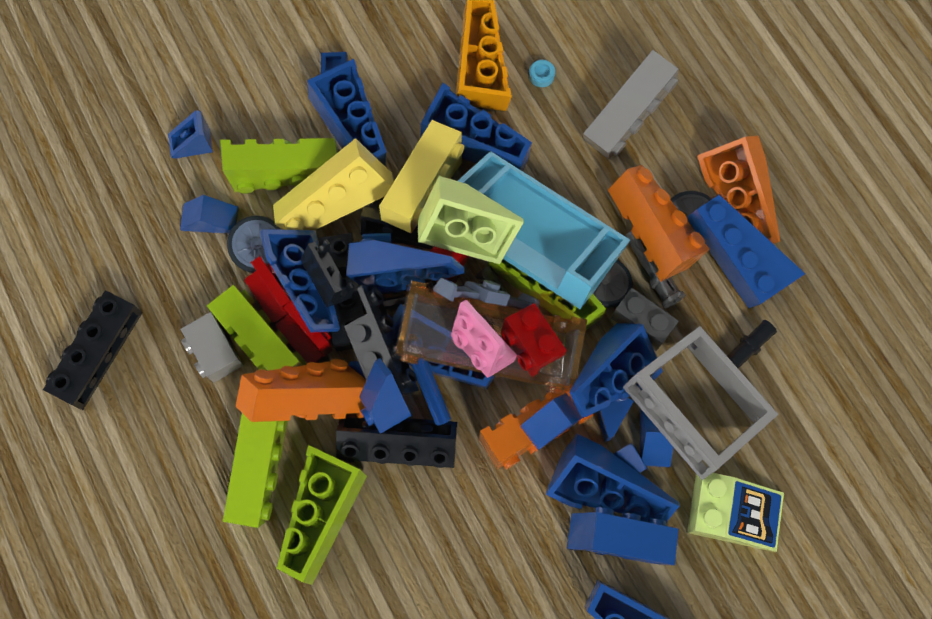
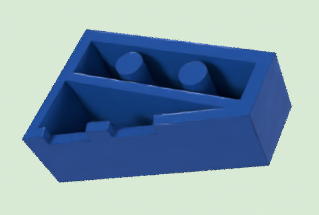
[567,507,679,566]

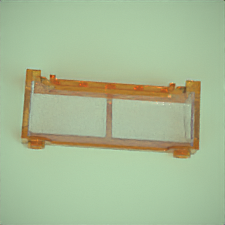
[395,281,587,395]

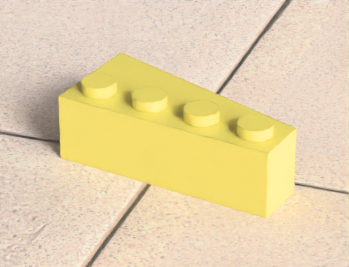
[379,120,464,233]
[273,138,394,230]

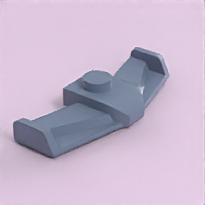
[433,278,540,310]

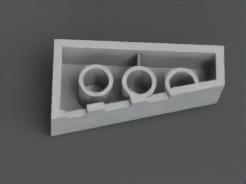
[583,50,679,159]

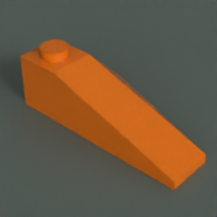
[697,136,781,244]

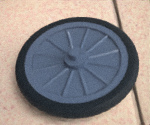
[227,216,282,273]

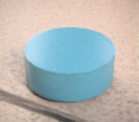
[529,60,555,87]

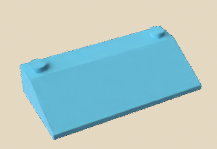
[458,151,630,309]

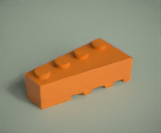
[608,165,710,282]
[235,359,366,422]
[479,376,594,470]

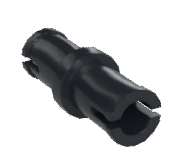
[727,320,777,369]

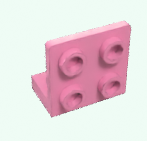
[451,300,517,378]

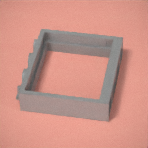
[623,326,778,480]

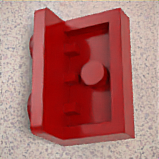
[244,256,291,324]
[276,300,332,363]
[501,303,567,377]

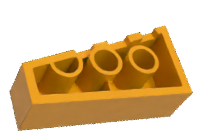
[456,0,512,111]

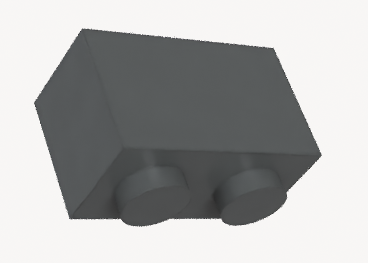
[610,288,679,351]

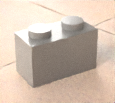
[180,312,244,383]

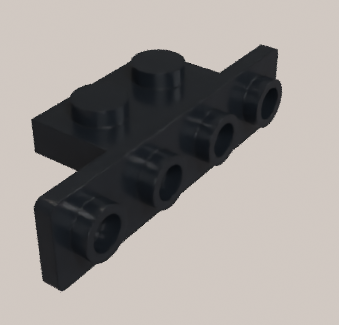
[344,284,419,395]

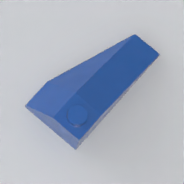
[260,229,340,332]
[346,238,464,294]
[546,433,680,522]

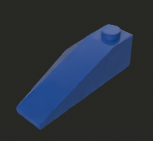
[569,323,663,417]

